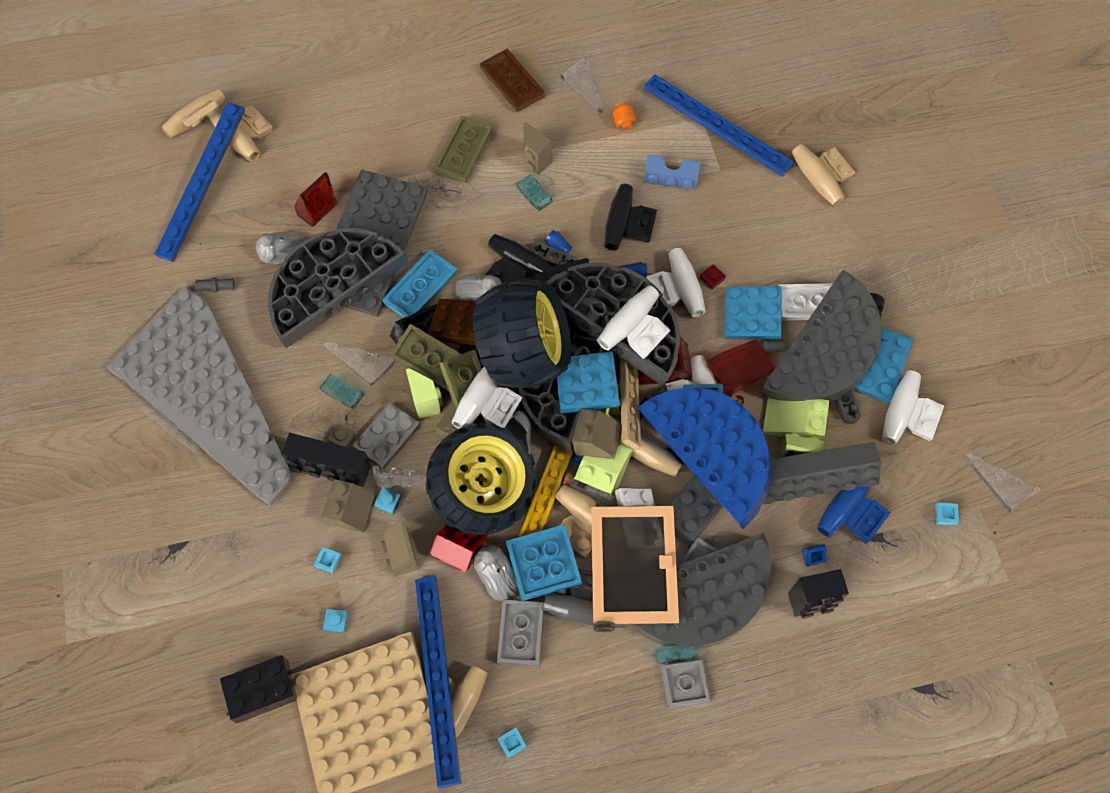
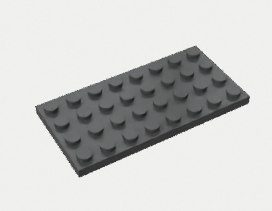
[336,169,428,317]

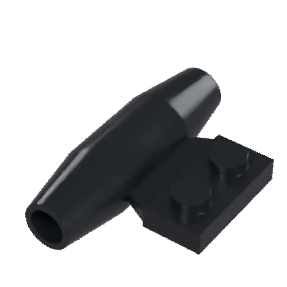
[604,183,657,251]
[485,234,552,283]

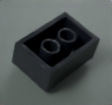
[788,569,849,619]
[220,655,297,724]

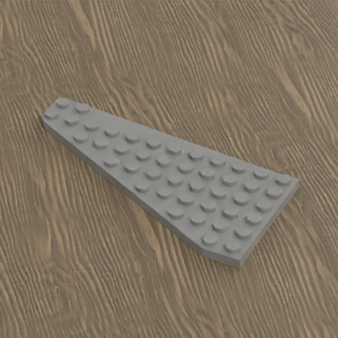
[106,287,291,506]

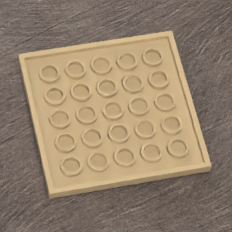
[291,632,435,793]

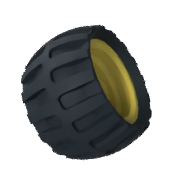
[473,279,572,388]
[426,424,537,535]

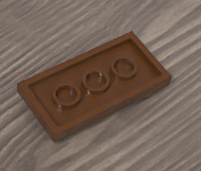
[480,49,545,112]

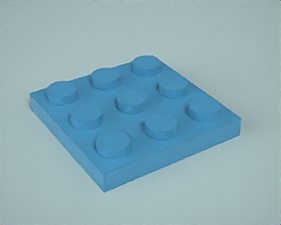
[724,286,782,339]
[557,351,620,413]
[506,524,582,601]

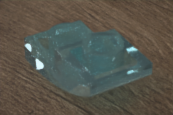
[516,175,553,211]
[320,373,365,409]
[652,645,699,664]

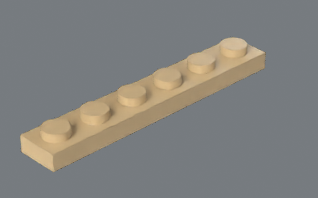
[619,356,641,450]

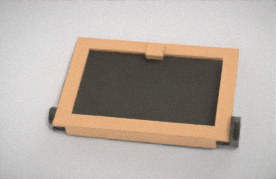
[591,502,679,632]

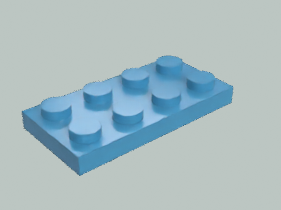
[382,250,458,318]
[853,327,913,405]

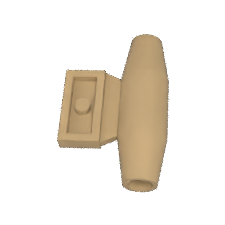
[162,88,226,138]
[209,105,273,162]
[792,144,856,206]
[621,417,683,477]
[555,485,625,558]
[449,665,488,739]

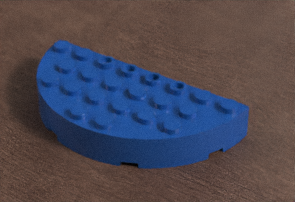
[637,388,772,530]

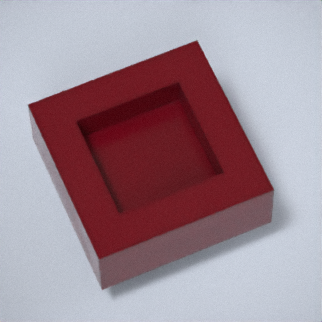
[700,264,726,290]

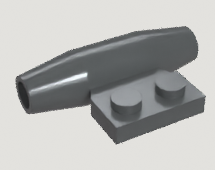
[543,568,626,628]

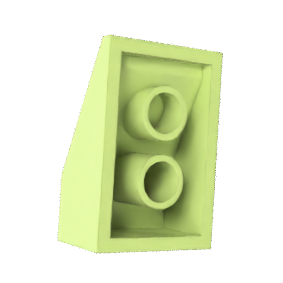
[763,398,829,441]
[574,434,633,495]

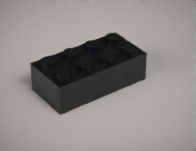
[281,432,371,487]

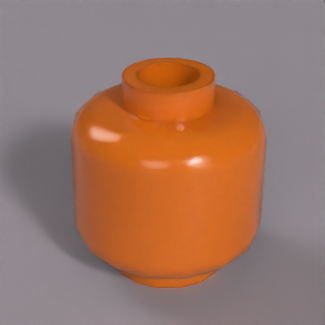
[612,102,636,130]

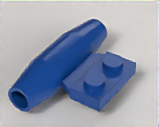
[817,487,891,544]

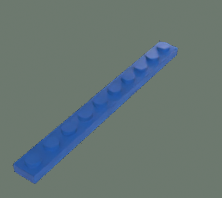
[644,74,794,177]
[155,102,245,262]
[415,575,462,789]

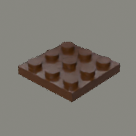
[427,299,476,345]

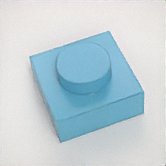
[374,488,401,514]
[935,503,959,525]
[314,547,342,574]
[323,609,348,633]
[497,728,527,759]

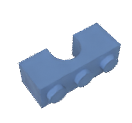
[644,154,700,189]

